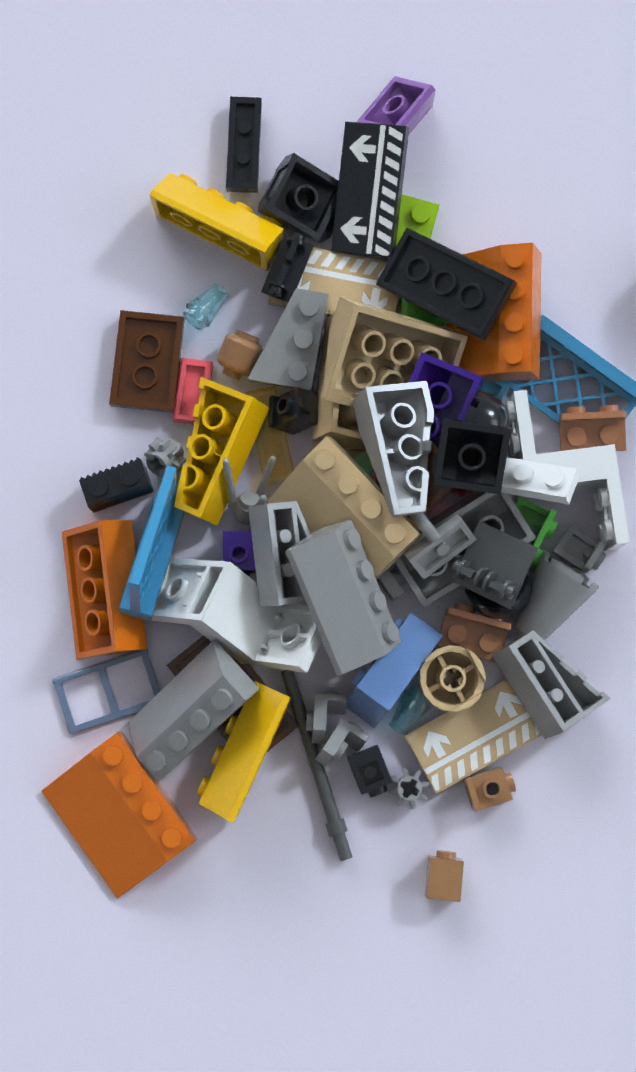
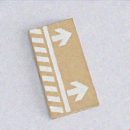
[268,242,399,316]
[404,679,542,794]

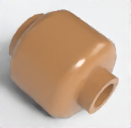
[216,330,263,380]

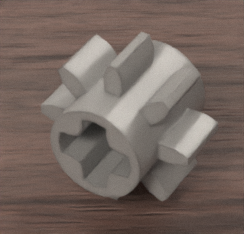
[144,437,186,477]
[388,767,430,809]

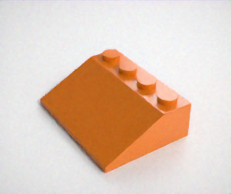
[445,243,542,382]
[41,732,198,899]

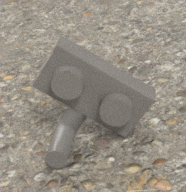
[404,513,477,579]

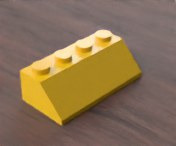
[149,173,284,270]
[197,681,291,823]

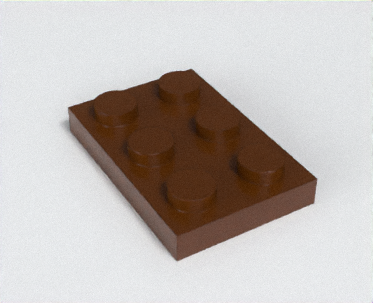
[109,310,185,413]

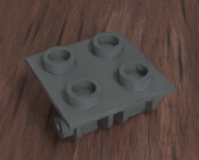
[451,521,538,609]

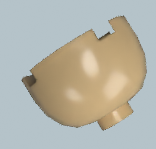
[418,645,486,712]

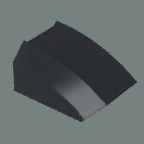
[258,153,339,243]

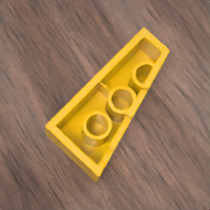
[174,377,269,526]

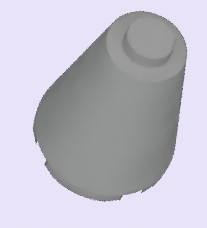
[515,551,599,640]

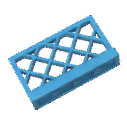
[504,314,636,424]
[119,466,185,621]

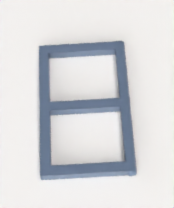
[52,648,160,734]

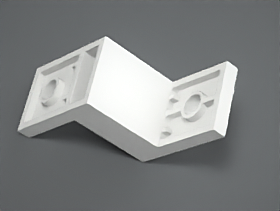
[506,390,630,551]
[152,558,322,673]

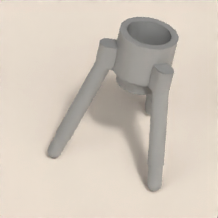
[223,456,276,525]

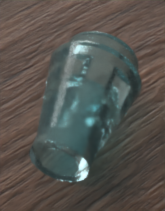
[183,283,229,330]
[389,684,432,735]

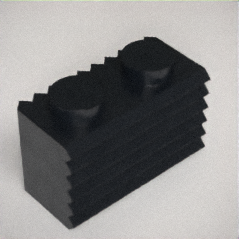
[79,457,154,513]

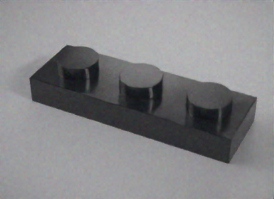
[226,96,262,193]

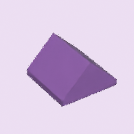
[357,76,436,135]

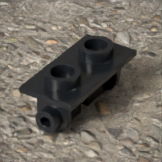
[261,233,314,303]

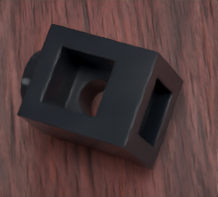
[268,387,318,435]
[347,745,392,798]

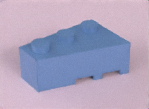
[347,612,443,728]

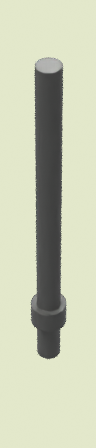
[281,670,353,861]

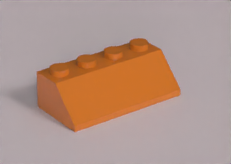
[62,520,147,660]

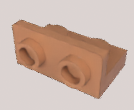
[559,405,626,451]
[436,603,512,663]

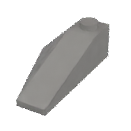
[352,381,434,517]

